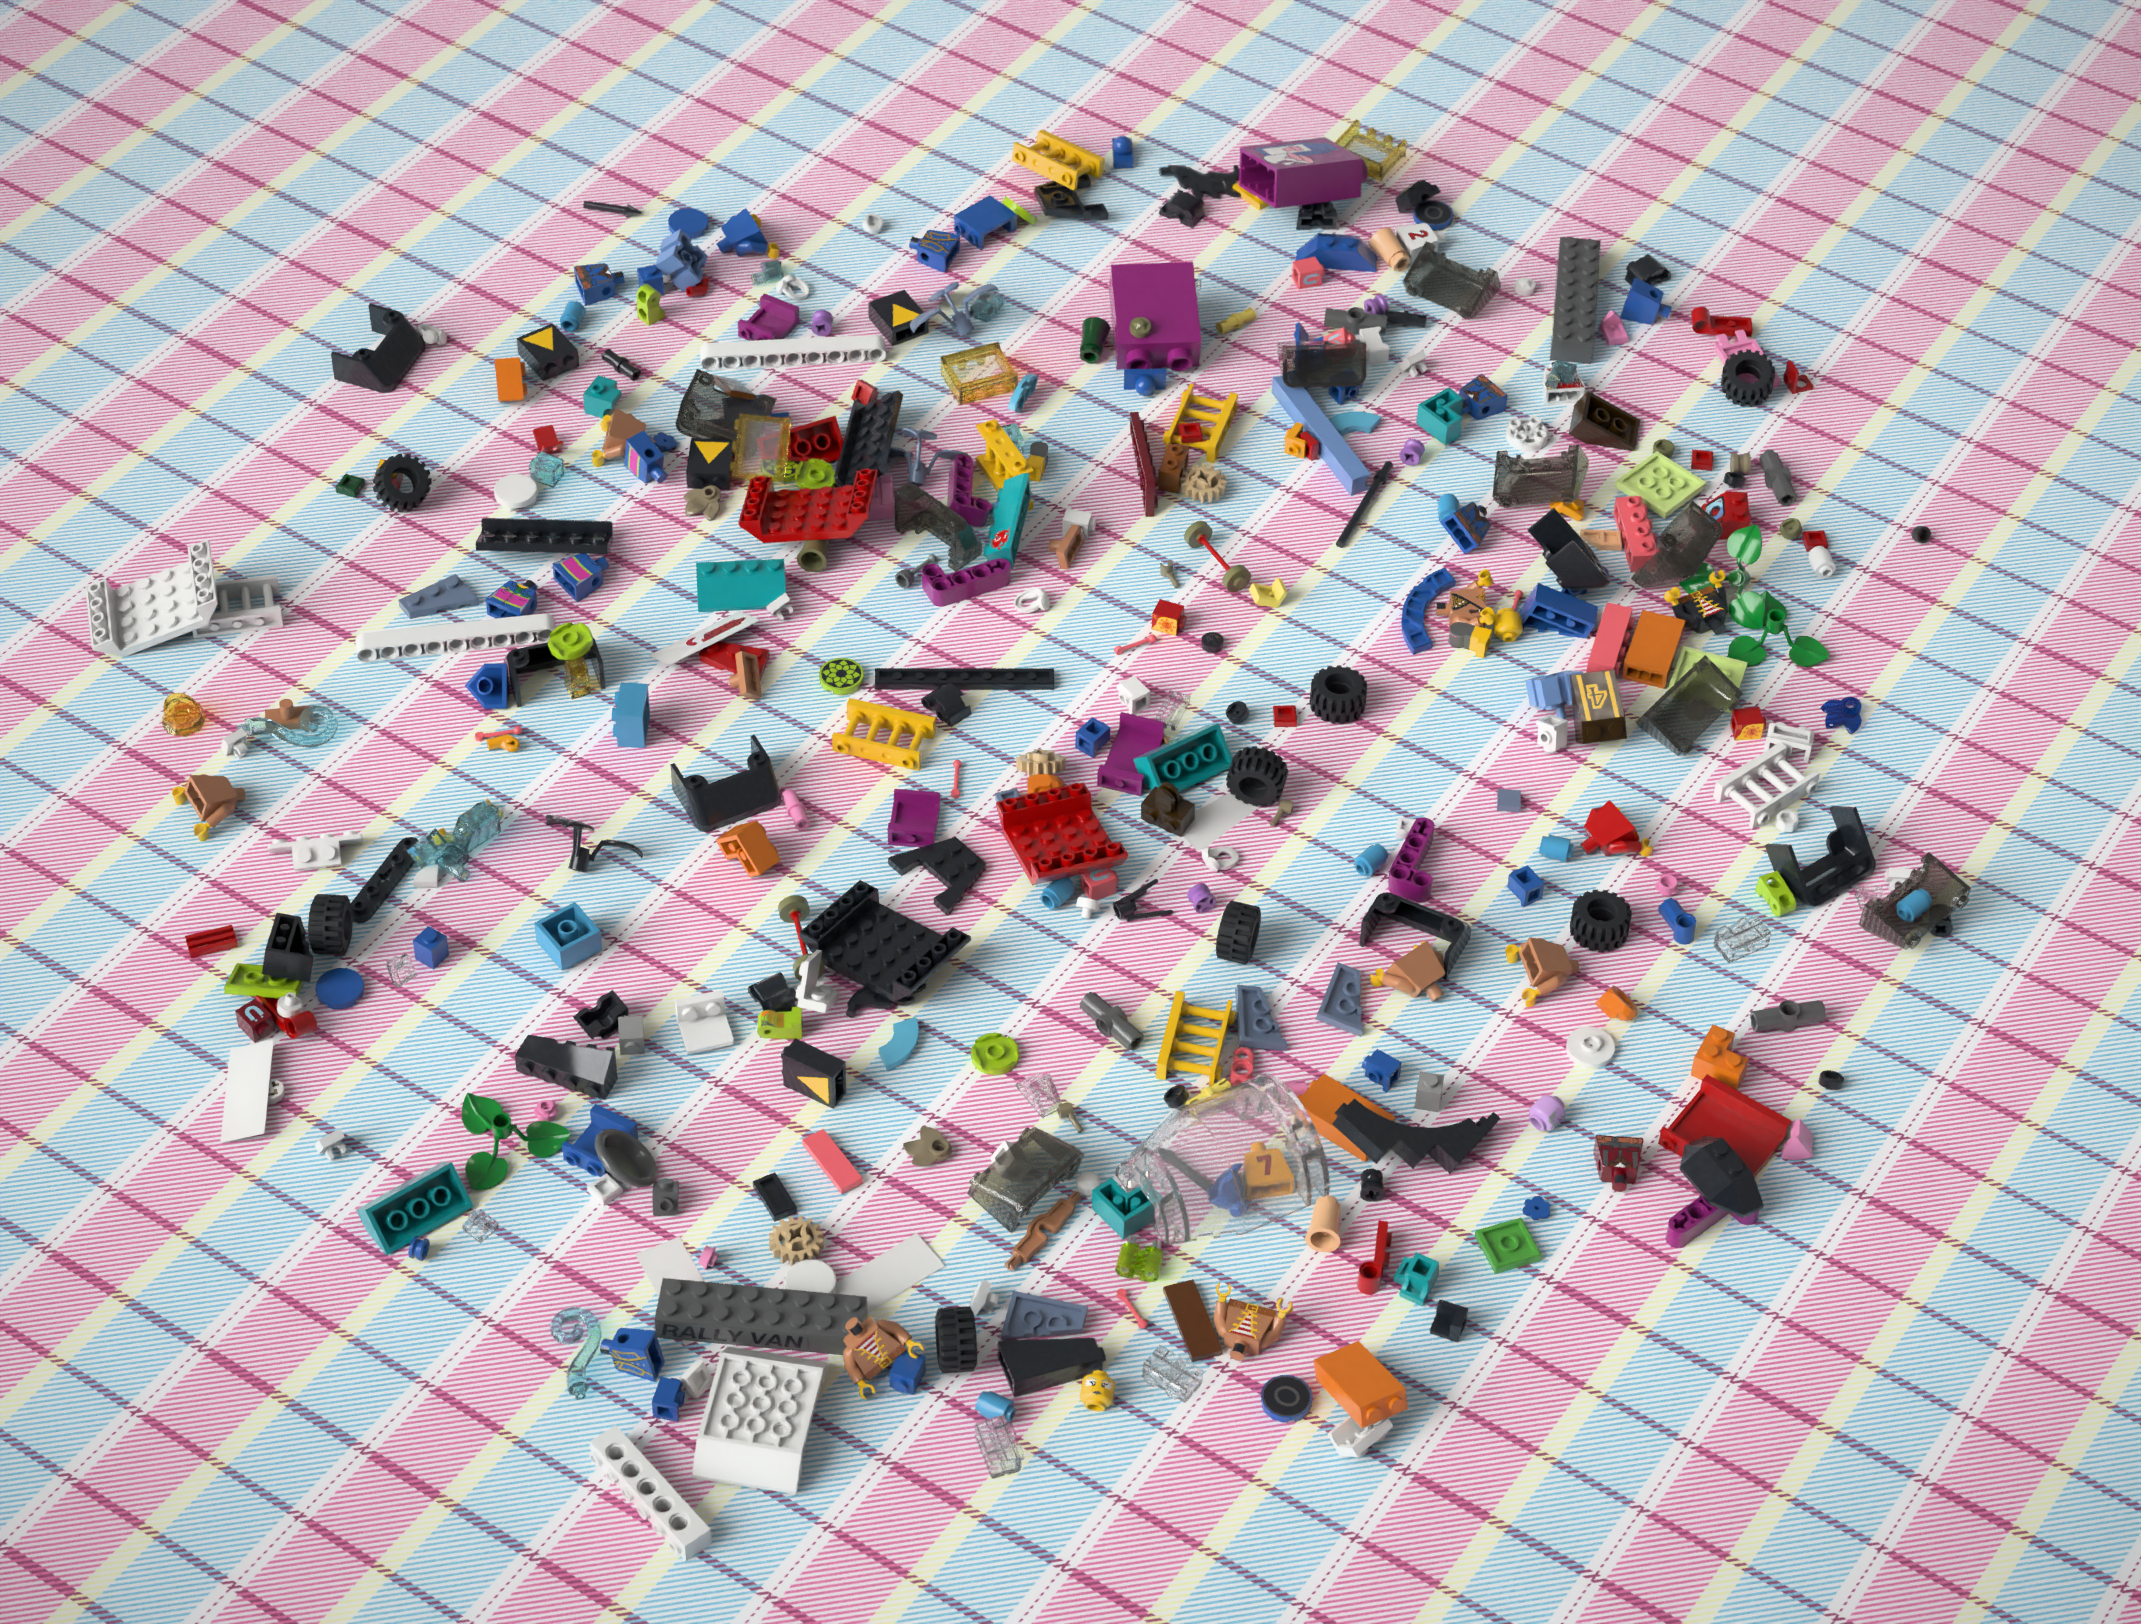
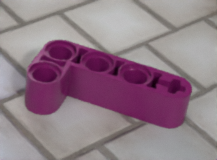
[947,454,992,527]
[922,558,1011,607]
[1388,817,1435,903]
[1665,1196,1760,1248]

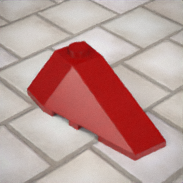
[756,415,843,462]

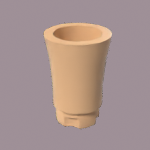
[1369,227,1410,272]
[1305,1195,1341,1252]

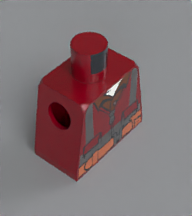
[1593,1135,1643,1192]

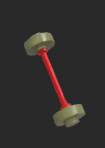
[1184,521,1251,593]
[778,895,825,981]

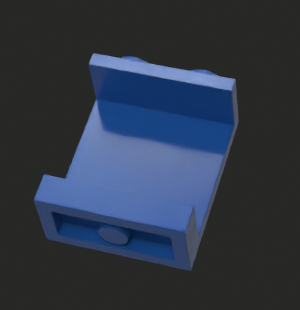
[954,195,1017,250]
[562,1104,638,1177]

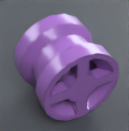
[1364,294,1389,315]
[811,310,833,336]
[1399,439,1425,466]
[1187,883,1216,913]

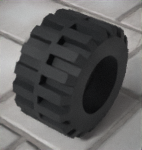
[1721,349,1775,407]
[373,453,432,512]
[1309,665,1367,724]
[1226,746,1288,807]
[1570,889,1632,952]
[308,894,353,955]
[1216,900,1261,965]
[935,1306,977,1374]

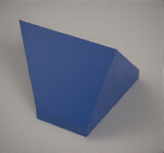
[465,663,510,709]

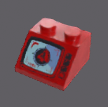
[1701,491,1750,540]

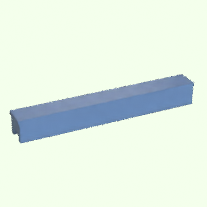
[1271,372,1371,496]

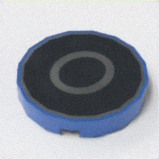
[1413,200,1454,231]
[1261,1375,1312,1423]

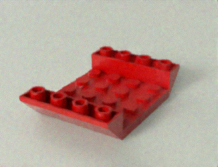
[738,469,878,543]
[996,782,1128,886]

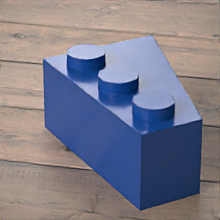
[1519,583,1598,639]

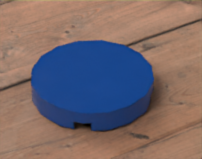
[668,208,708,239]
[315,968,365,1009]

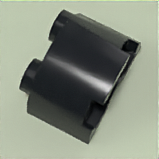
[1396,180,1441,213]
[1159,190,1205,228]
[1296,201,1338,230]
[1625,254,1671,286]
[921,683,972,727]
[748,972,798,1012]
[573,990,629,1040]

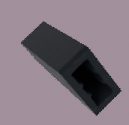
[997,1338,1106,1397]

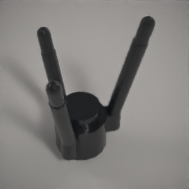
[1113,879,1173,922]

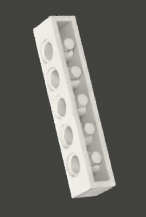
[589,1425,712,1561]

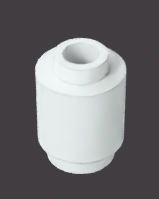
[1809,546,1836,578]

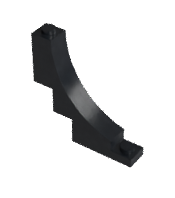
[1332,1098,1501,1174]

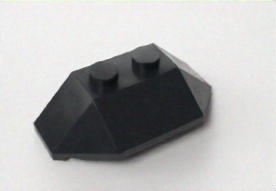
[1679,1136,1764,1218]

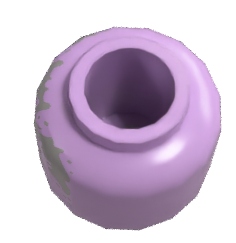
[1529,1095,1566,1131]

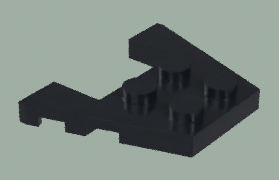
[1034,173,1108,220]
[888,837,986,916]

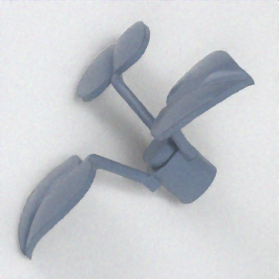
[910,282,999,336]
[889,428,972,486]

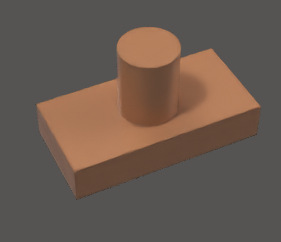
[1049,525,1084,570]
[729,651,762,700]
[265,699,312,732]

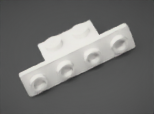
[267,831,364,871]

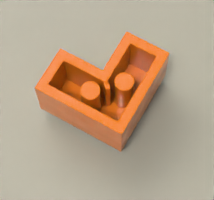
[494,357,528,403]
[716,821,781,877]
[1691,1024,1749,1091]

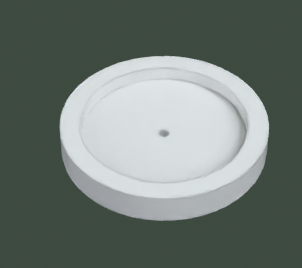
[1566,1027,1615,1069]

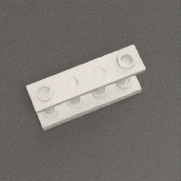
[192,575,283,638]
[1713,742,1820,829]

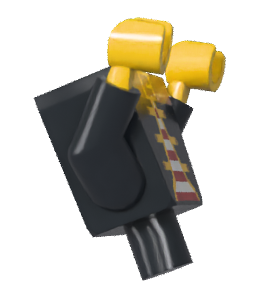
[1664,570,1728,635]

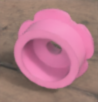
[1655,875,1678,896]
[534,1100,558,1122]
[698,1245,719,1270]

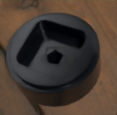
[1723,472,1746,489]
[1201,632,1224,653]
[1226,701,1250,724]
[1818,1070,1844,1090]
[1164,1085,1189,1108]

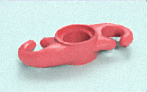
[1230,1047,1254,1096]

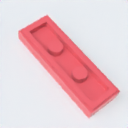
[802,1129,863,1194]

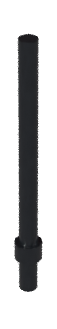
[1336,461,1393,548]

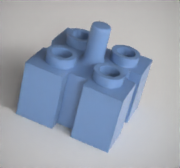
[655,229,708,292]
[1525,670,1583,719]

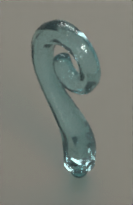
[237,705,338,748]
[550,1307,602,1400]

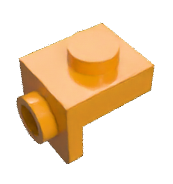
[1284,422,1306,459]
[1550,491,1585,522]

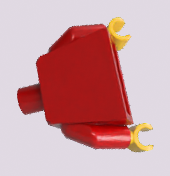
[1580,800,1654,857]

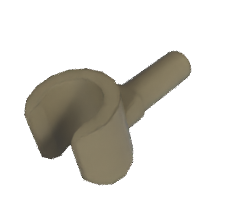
[1160,560,1180,588]
[1270,799,1293,827]
[1057,1102,1084,1133]

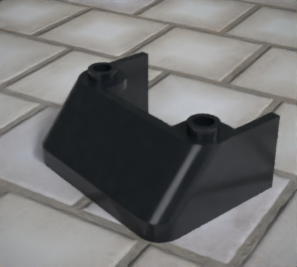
[331,303,426,393]
[1527,508,1611,590]
[504,638,605,708]
[670,734,781,832]
[1765,806,1876,906]
[1359,893,1471,979]

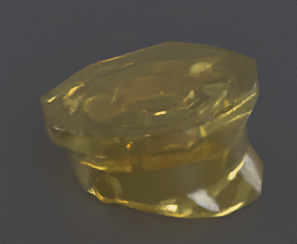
[162,693,206,737]

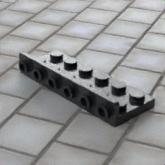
[834,390,903,487]
[476,518,613,554]

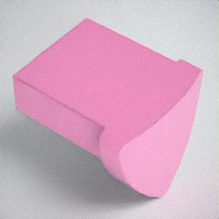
[1598,310,1628,346]
[1781,1119,1813,1160]

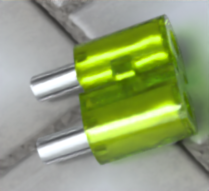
[1115,1235,1164,1282]

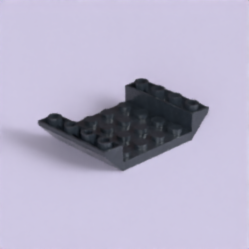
[799,880,971,1002]

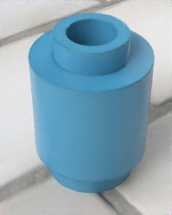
[560,301,586,332]
[1438,494,1460,521]
[1539,835,1574,862]
[1354,844,1388,877]
[1040,878,1075,909]
[1897,889,1932,922]
[975,1391,1016,1425]

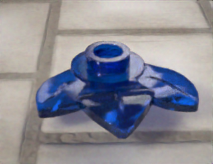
[1821,697,1862,735]

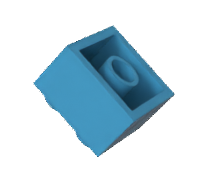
[612,682,650,748]
[534,902,602,971]

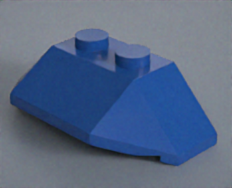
[1296,233,1377,272]

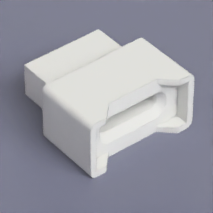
[1352,326,1389,364]

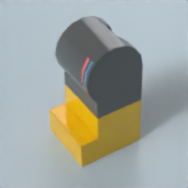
[1026,441,1049,482]
[1448,622,1492,658]

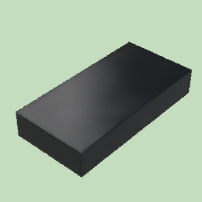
[752,1172,797,1222]

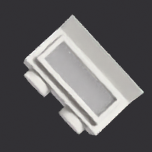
[1764,722,1815,764]

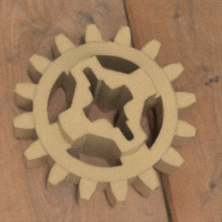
[1180,464,1227,503]
[1016,749,1066,776]
[769,1215,824,1266]

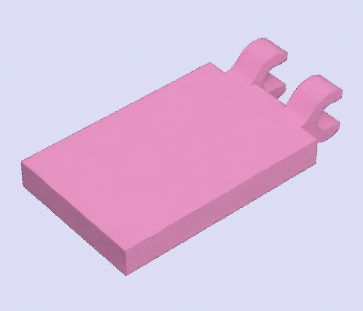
[1714,329,1781,388]

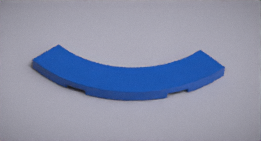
[1401,567,1456,655]

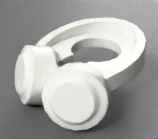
[776,275,809,300]
[417,324,447,345]
[1013,587,1050,613]
[1202,846,1239,872]

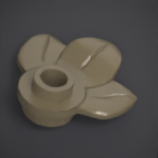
[683,485,721,521]
[903,1126,952,1167]

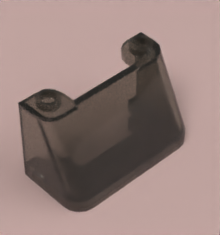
[1402,241,1501,319]
[676,369,777,458]
[1492,445,1589,508]
[894,484,982,572]
[1631,501,1723,588]
[1635,655,1743,756]
[1859,852,1971,950]
[967,1127,1084,1233]

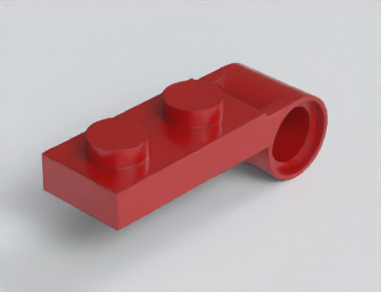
[1691,307,1753,337]
[255,995,317,1039]
[1357,1220,1392,1295]

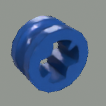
[408,1236,430,1261]

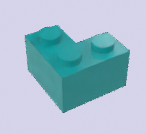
[1416,387,1463,445]
[1091,1178,1163,1240]

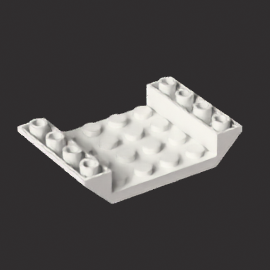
[85,540,218,657]
[692,1347,830,1494]

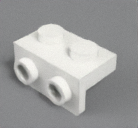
[1328,1416,1393,1458]

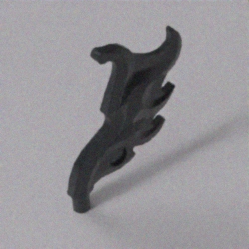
[1159,165,1241,199]
[846,983,926,1018]

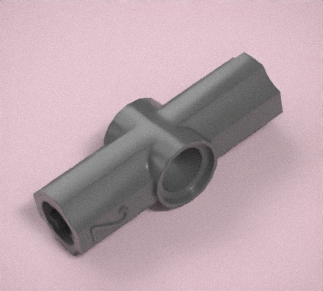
[1324,307,1388,335]
[1759,449,1797,506]
[1079,991,1144,1051]
[1750,1000,1826,1032]

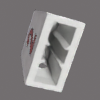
[1395,223,1446,265]

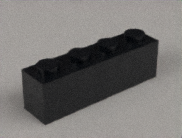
[515,1035,618,1100]

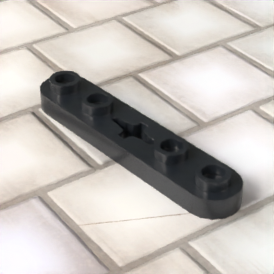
[351,837,422,923]

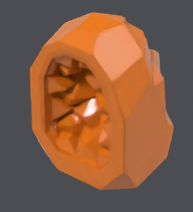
[1027,774,1064,794]
[1595,985,1638,1021]

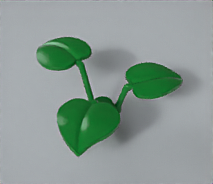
[1679,525,1765,629]
[1727,590,1829,667]
[462,1092,571,1190]

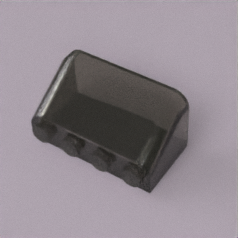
[1277,340,1366,388]

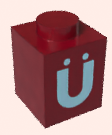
[235,998,275,1043]

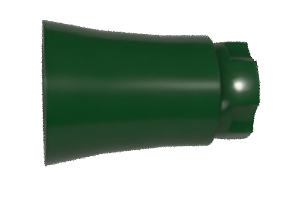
[1080,317,1110,364]

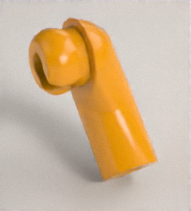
[486,734,520,752]

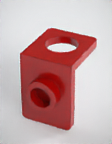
[1783,360,1814,394]
[533,425,563,457]

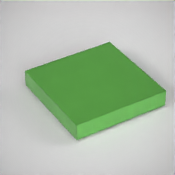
[1475,1218,1542,1274]

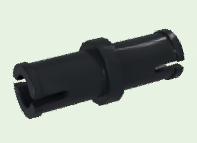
[1385,309,1427,328]
[602,349,641,381]

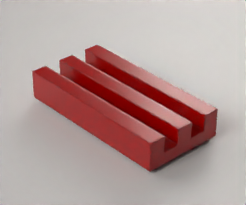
[185,925,238,958]

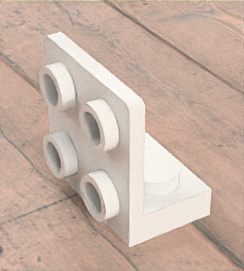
[796,950,839,1013]
[675,990,734,1054]

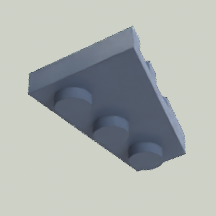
[398,574,479,619]
[1316,962,1363,1037]
[1235,985,1288,1051]
[1001,1291,1088,1340]

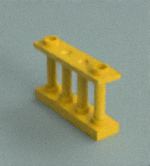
[1012,129,1105,190]
[1163,383,1238,463]
[976,419,1034,511]
[832,698,936,771]
[1156,991,1236,1087]

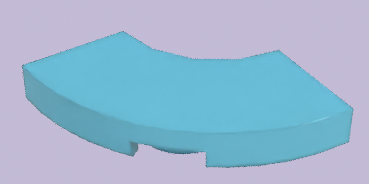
[1007,373,1039,413]
[1329,411,1381,436]
[879,1017,919,1071]

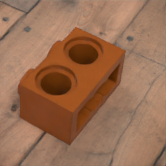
[1158,443,1189,494]

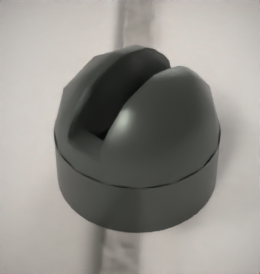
[1911,526,1931,544]

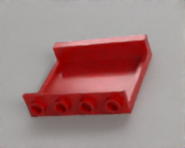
[1658,1074,1792,1178]

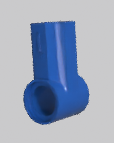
[1658,898,1696,945]

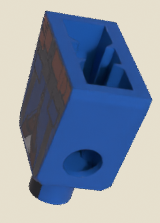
[574,263,625,306]
[1459,374,1508,420]
[1440,502,1491,554]

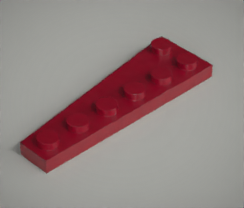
[1130,412,1158,517]

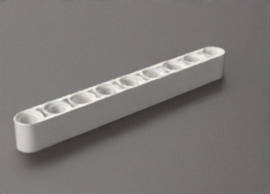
[700,335,886,371]
[355,613,555,663]

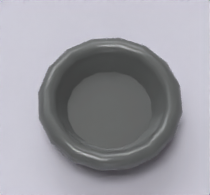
[595,1128,658,1188]

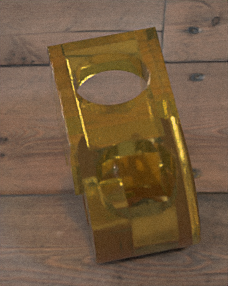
[564,656,591,700]

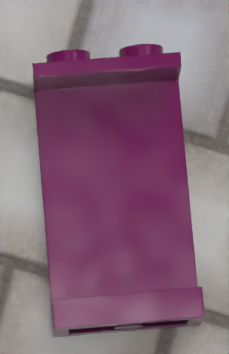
[1097,712,1165,796]

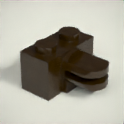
[1141,782,1195,837]

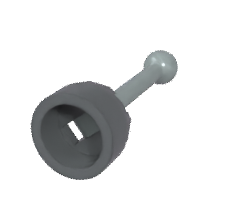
[895,554,937,588]

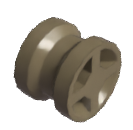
[1730,453,1751,474]

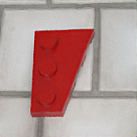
[699,641,770,681]

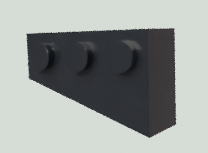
[262,913,314,982]

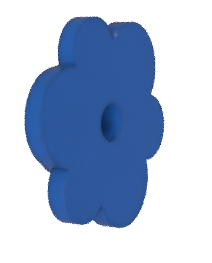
[653,432,677,450]
[1522,1196,1550,1220]

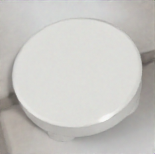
[1506,416,1548,451]
[494,474,538,512]
[785,1259,836,1294]

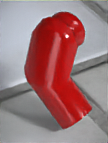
[686,275,709,297]

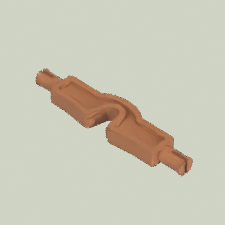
[1005,1191,1082,1271]

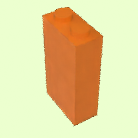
[1621,610,1686,689]
[1293,1073,1396,1162]
[1314,1341,1408,1429]

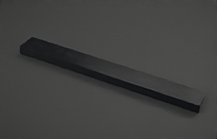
[875,668,1054,690]

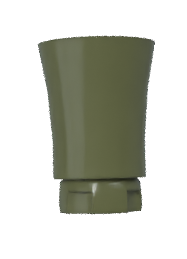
[797,539,830,573]

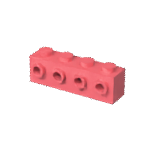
[1613,496,1661,572]
[1586,602,1635,675]

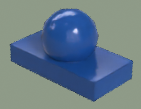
[1112,136,1133,168]
[1123,369,1166,396]

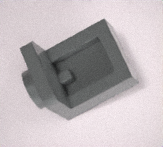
[652,1178,679,1216]

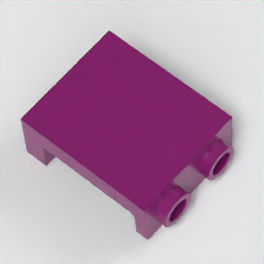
[738,293,800,341]
[887,789,940,848]

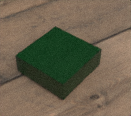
[335,474,365,498]

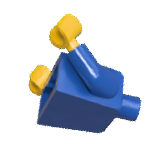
[716,208,780,259]

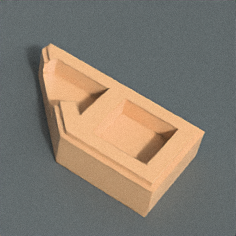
[1580,529,1622,551]

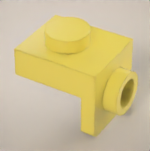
[1249,578,1287,608]

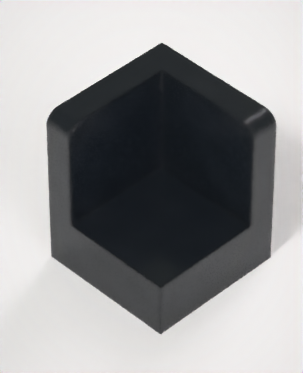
[1430,1299,1468,1343]

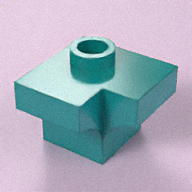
[583,375,622,419]
[1393,1252,1439,1307]

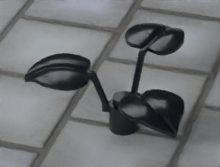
[546,815,643,873]

